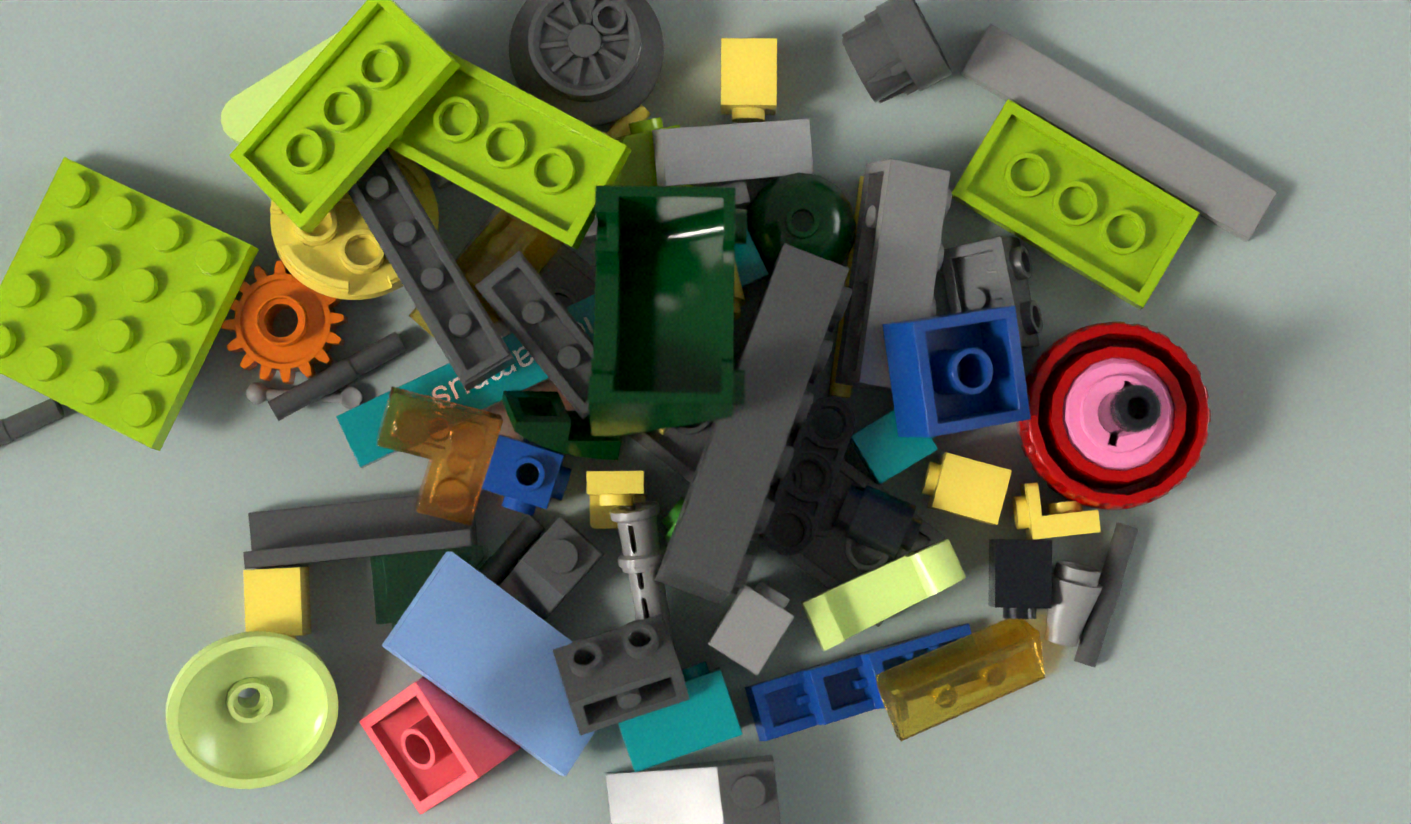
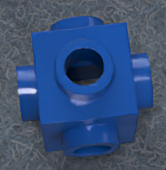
[482,434,572,516]

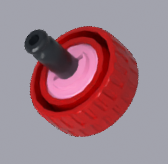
[1016,321,1211,510]

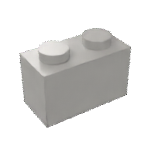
[708,581,795,675]

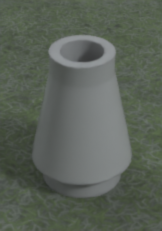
[1044,560,1103,647]

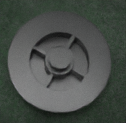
[509,0,664,127]

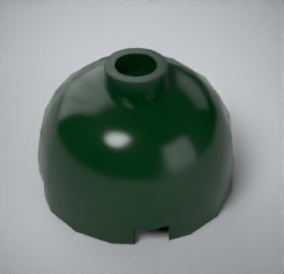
[747,172,856,273]

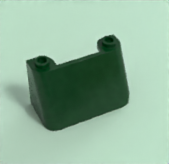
[588,186,747,437]

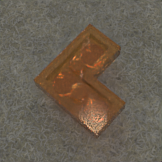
[376,387,503,526]

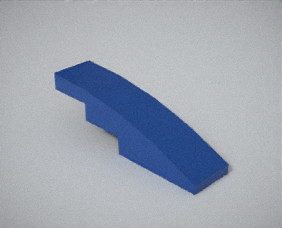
[744,623,984,741]

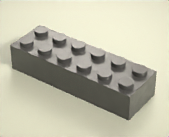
[655,244,853,604]

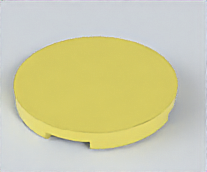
[270,147,439,300]

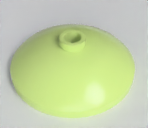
[165,631,339,789]

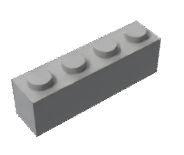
[835,159,952,393]

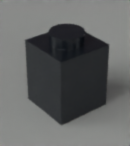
[988,539,1052,619]

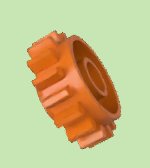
[221,260,348,384]

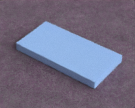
[382,551,595,776]

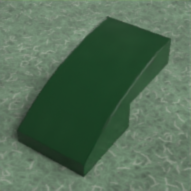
[502,391,622,460]

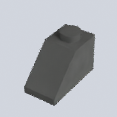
[499,517,605,621]

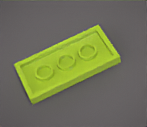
[229,0,461,233]
[388,49,632,250]
[951,99,1200,310]

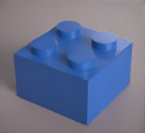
[882,305,1031,437]

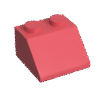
[359,676,521,815]

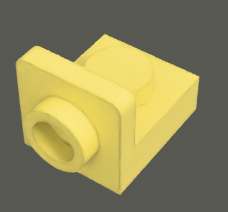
[587,471,646,529]
[1013,482,1101,540]

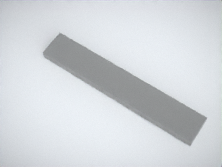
[961,23,1277,242]

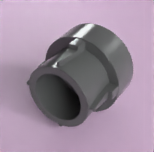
[842,0,952,103]

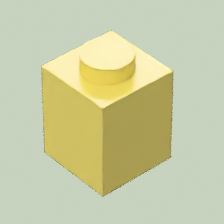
[720,38,777,123]
[921,452,1012,525]
[243,567,312,639]

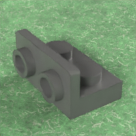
[942,236,1043,348]

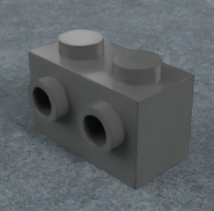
[553,614,689,736]

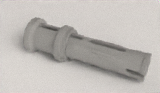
[610,501,676,652]

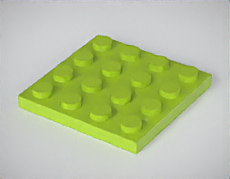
[0,157,259,451]

